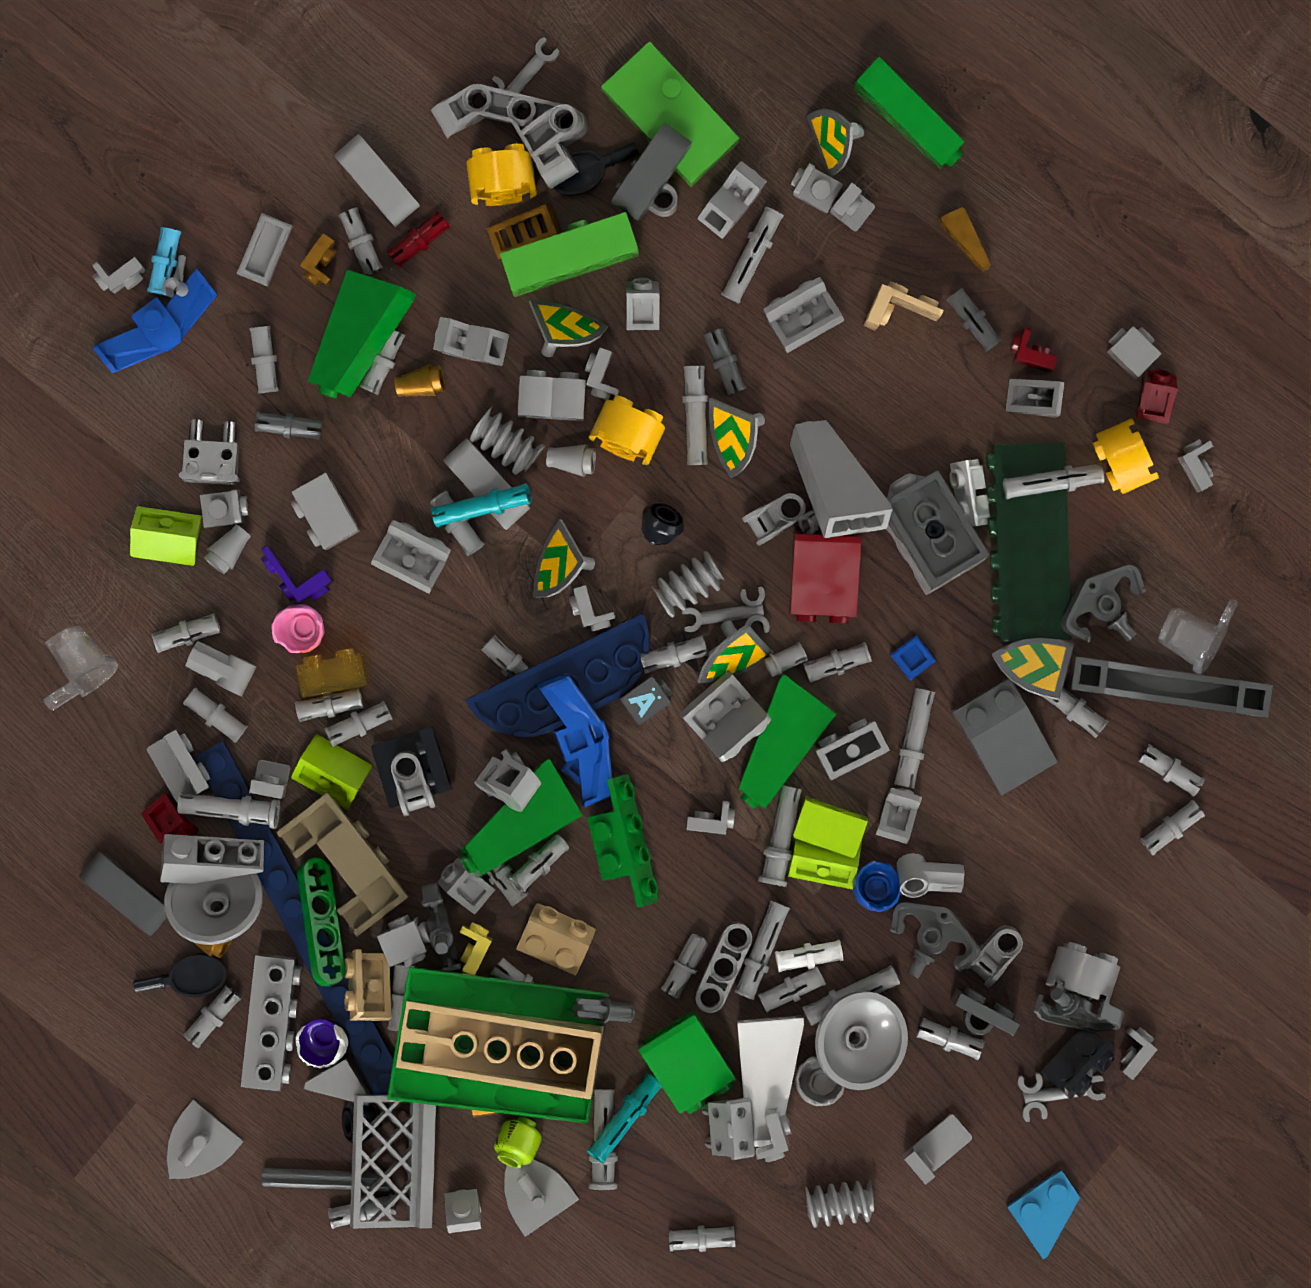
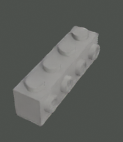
[241,953,302,1091]

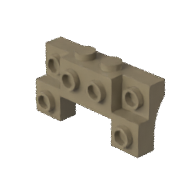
[276,792,409,937]

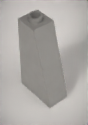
[790,420,893,538]

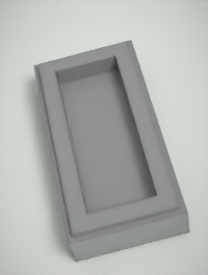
[237,213,293,287]

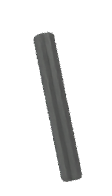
[261,1168,392,1191]

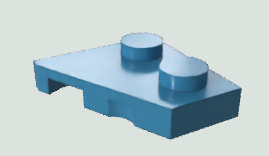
[1007,1169,1080,1260]

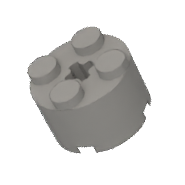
[1045,942,1121,1004]

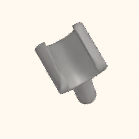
[162,255,188,298]

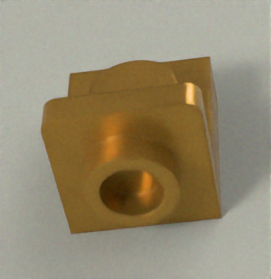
[300,233,336,287]

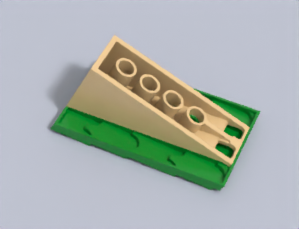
[387,967,610,1123]

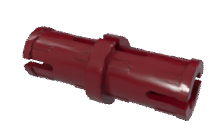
[386,211,451,268]

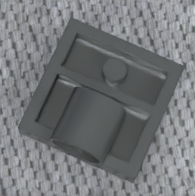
[950,986,1020,1036]

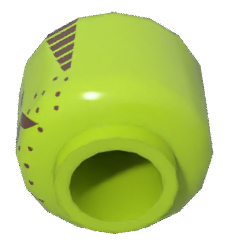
[494,1116,542,1168]

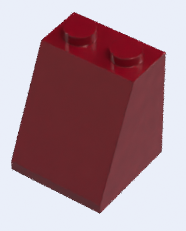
[789,534,862,623]

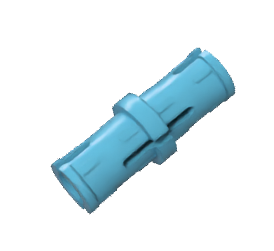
[147,227,182,296]

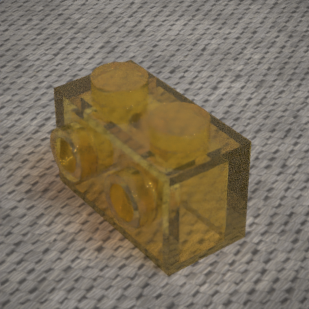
[296,648,369,698]

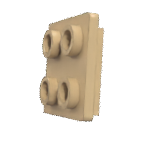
[863,282,944,331]

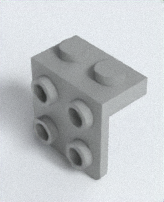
[679,670,771,762]

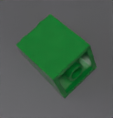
[638,1009,736,1114]

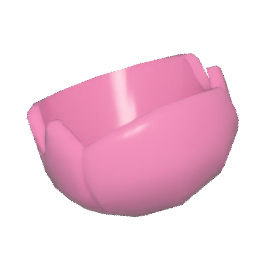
[271,604,325,653]

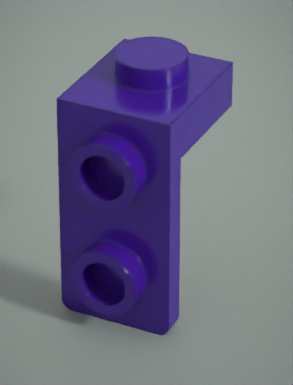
[261,545,333,603]

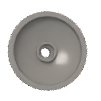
[164,873,263,945]
[815,991,908,1090]

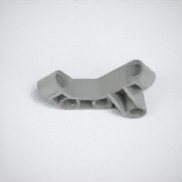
[431,84,589,189]

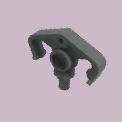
[1061,565,1146,643]
[421,882,461,972]
[890,903,980,979]
[1034,988,1124,1032]

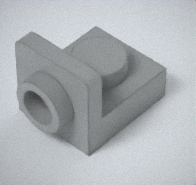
[790,163,843,214]
[830,183,875,232]
[626,277,660,330]
[1178,439,1214,493]
[200,490,249,528]
[249,760,291,799]
[686,801,735,835]
[438,858,496,915]
[1120,1027,1158,1080]

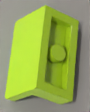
[130,506,202,566]
[291,734,372,810]
[793,796,868,858]
[788,839,862,890]

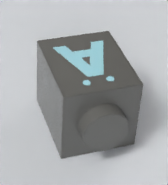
[620,676,673,726]

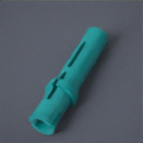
[431,483,532,527]
[587,1073,662,1164]

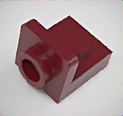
[1010,327,1058,373]
[1136,369,1178,424]
[141,793,199,844]

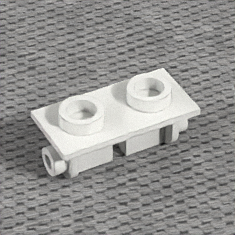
[950,459,990,526]

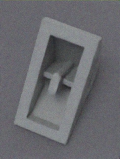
[1006,379,1064,418]
[304,1056,371,1106]

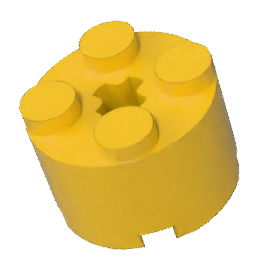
[466,144,537,206]
[589,395,665,465]
[1092,418,1159,494]

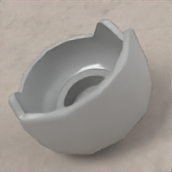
[795,1056,845,1106]

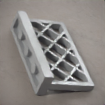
[350,1094,436,1229]

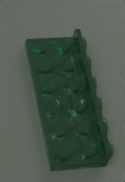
[986,442,1072,642]

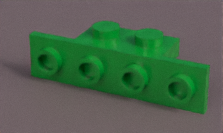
[587,773,659,908]

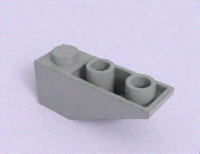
[160,834,264,884]

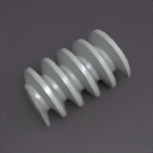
[470,407,545,475]
[652,551,725,618]
[805,1179,874,1228]

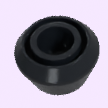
[641,503,684,545]
[342,1101,382,1144]

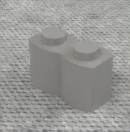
[518,370,586,421]

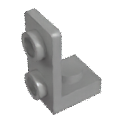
[902,1114,972,1185]

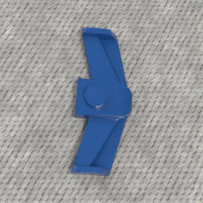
[92,268,218,373]
[537,675,612,807]

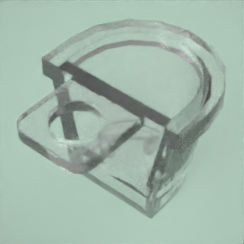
[1158,599,1238,675]
[43,626,118,710]

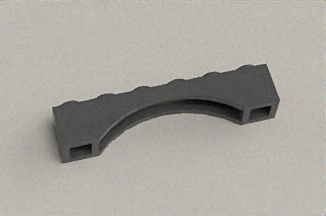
[1067,656,1273,718]

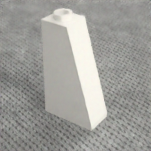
[737,1015,804,1147]

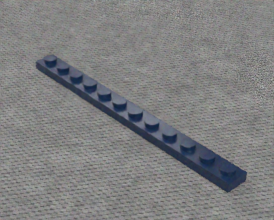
[194,741,394,1103]

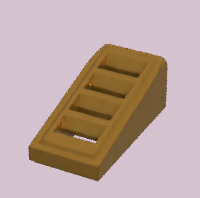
[486,204,562,259]
[938,207,991,272]

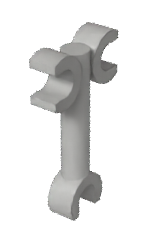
[481,37,560,110]
[682,587,770,633]
[1017,1072,1106,1122]

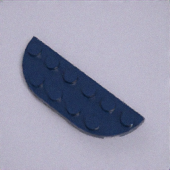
[464,613,649,737]

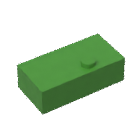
[601,41,740,187]
[500,212,639,297]

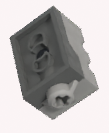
[886,470,989,595]

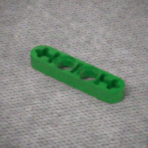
[297,858,345,987]

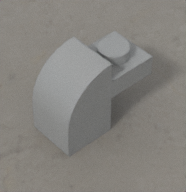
[697,161,767,239]
[433,317,509,366]
[474,756,541,812]

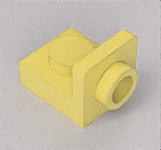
[460,922,493,975]

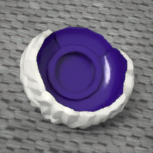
[296,1018,348,1069]

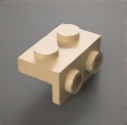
[516,903,596,976]
[344,949,392,1021]

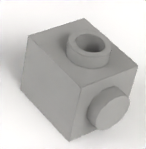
[1107,326,1161,379]

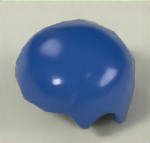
[852,861,901,912]

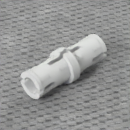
[775,940,843,973]

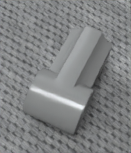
[185,641,256,696]
[897,853,965,898]

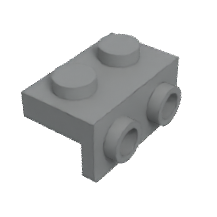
[764,277,844,353]
[371,520,451,594]
[147,730,211,804]

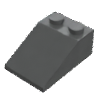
[951,678,1057,796]

